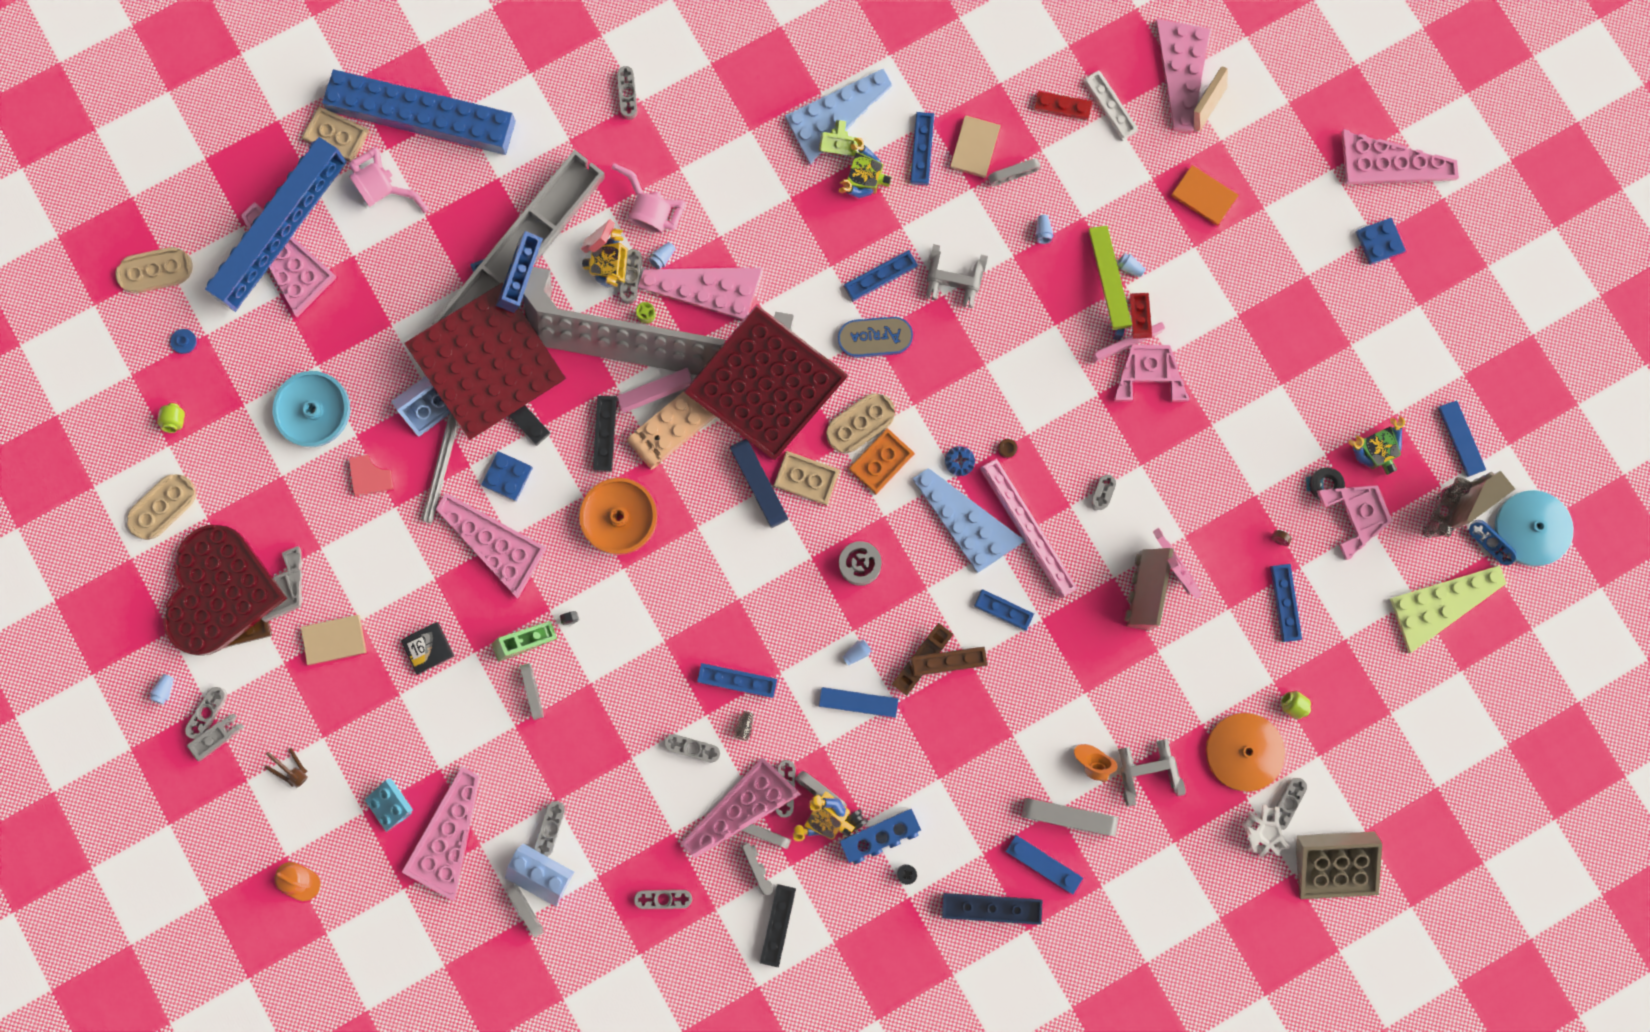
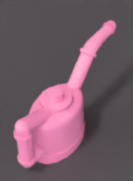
[349,147,429,213]
[611,163,686,233]

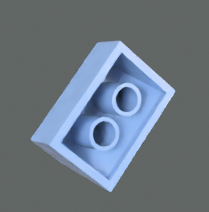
[391,376,450,437]
[505,844,575,907]

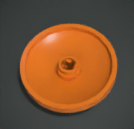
[579,478,657,555]
[1206,713,1285,792]

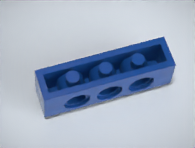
[496,231,543,313]
[840,808,922,865]

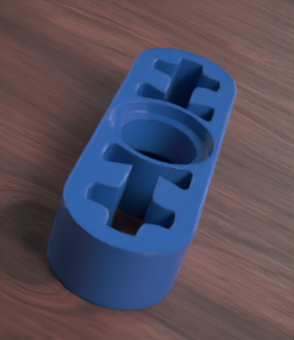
[1469,519,1516,566]

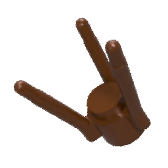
[265,748,308,788]

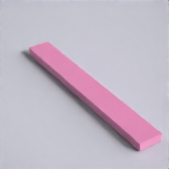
[980,459,1078,598]

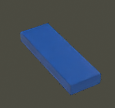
[974,589,1035,631]

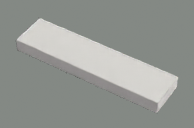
[1083,70,1139,141]

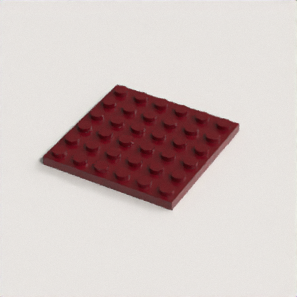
[404,282,566,441]
[684,304,848,460]

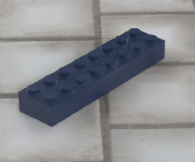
[941,892,1043,925]

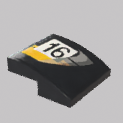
[400,622,455,675]

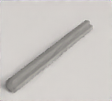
[422,413,458,523]

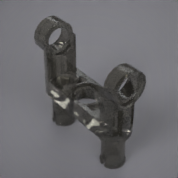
[1422,477,1472,538]

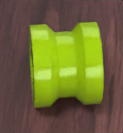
[636,302,656,324]

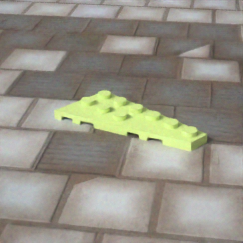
[1390,566,1507,653]

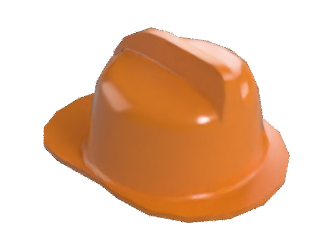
[1074,744,1118,783]
[275,862,321,901]

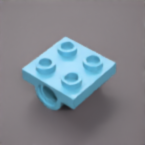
[364,778,413,832]

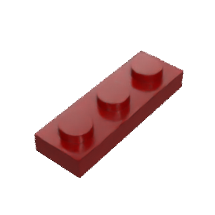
[1034,91,1092,121]
[1130,293,1152,339]

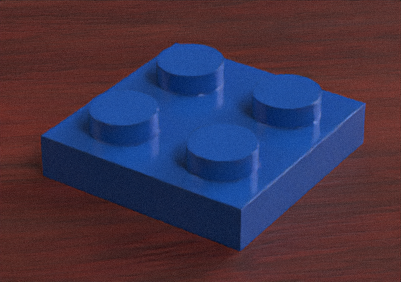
[1356,217,1406,265]
[481,451,533,502]

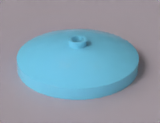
[273,371,350,448]
[1495,490,1574,567]

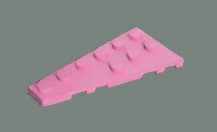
[402,766,480,901]

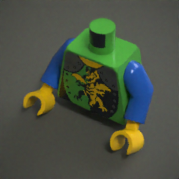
[1348,416,1405,475]

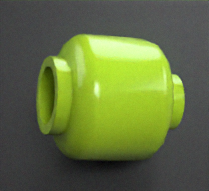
[157,403,185,433]
[1281,691,1311,720]

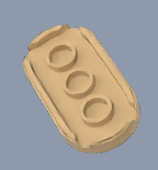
[115,247,193,293]
[827,393,895,453]
[127,474,196,540]

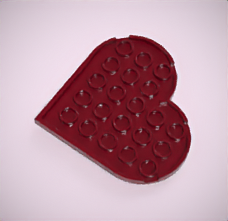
[163,524,288,656]

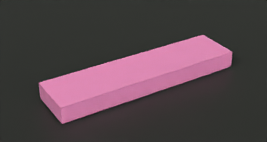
[1092,322,1165,364]
[618,368,692,413]

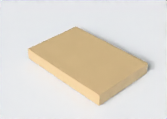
[1194,66,1228,132]
[302,106,370,162]
[950,115,1001,178]
[773,451,840,506]
[301,615,367,665]

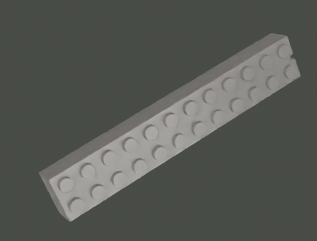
[432,149,605,325]

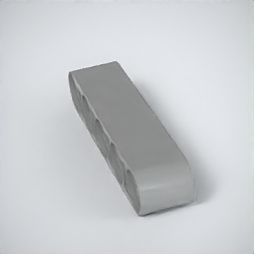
[1021,798,1119,837]

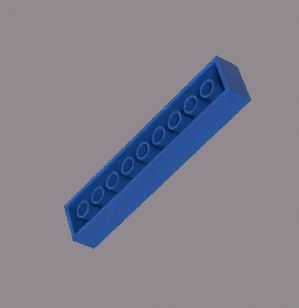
[322,69,516,155]
[205,137,347,312]

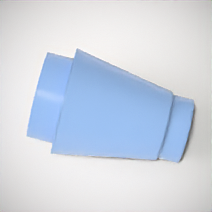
[1035,215,1054,244]
[649,242,676,269]
[1117,253,1146,278]
[842,639,872,666]
[149,674,174,705]

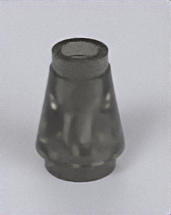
[733,711,754,741]

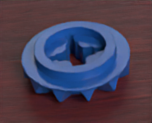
[945,446,975,476]

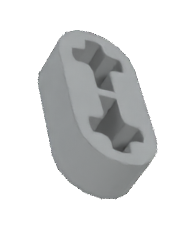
[1091,475,1116,510]

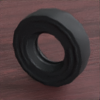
[1309,467,1345,500]

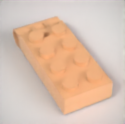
[626,391,716,470]

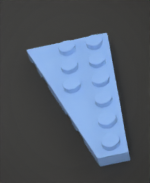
[785,68,892,165]
[913,468,1025,574]

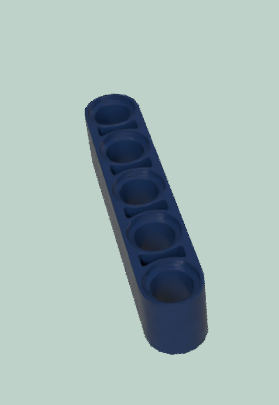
[729,439,789,529]

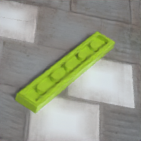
[1088,225,1132,330]

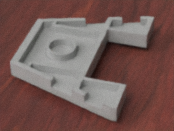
[262,546,302,622]

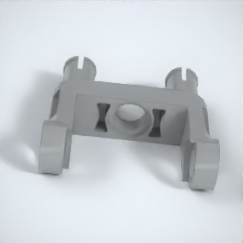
[925,244,988,308]
[1118,739,1186,807]

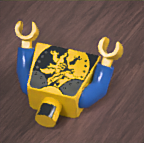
[582,228,628,288]
[793,791,855,841]

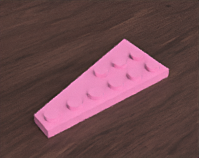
[1155,18,1211,134]
[1341,129,1459,184]
[241,202,337,317]
[638,267,763,321]
[436,493,547,598]
[681,757,801,858]

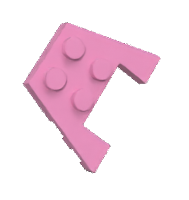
[1114,345,1189,402]
[1317,486,1392,560]
[1152,527,1202,599]

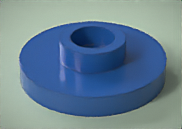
[170,329,197,354]

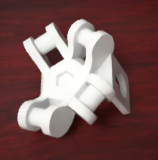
[1241,805,1290,857]

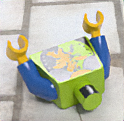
[839,138,892,198]

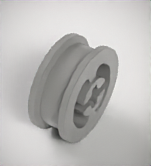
[839,541,882,586]

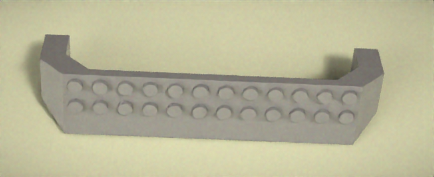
[523,267,794,375]

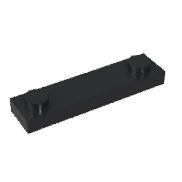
[593,395,617,472]
[509,405,551,446]
[759,884,796,968]

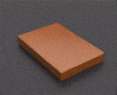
[1171,165,1239,226]
[848,428,915,495]

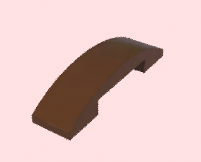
[891,622,954,696]

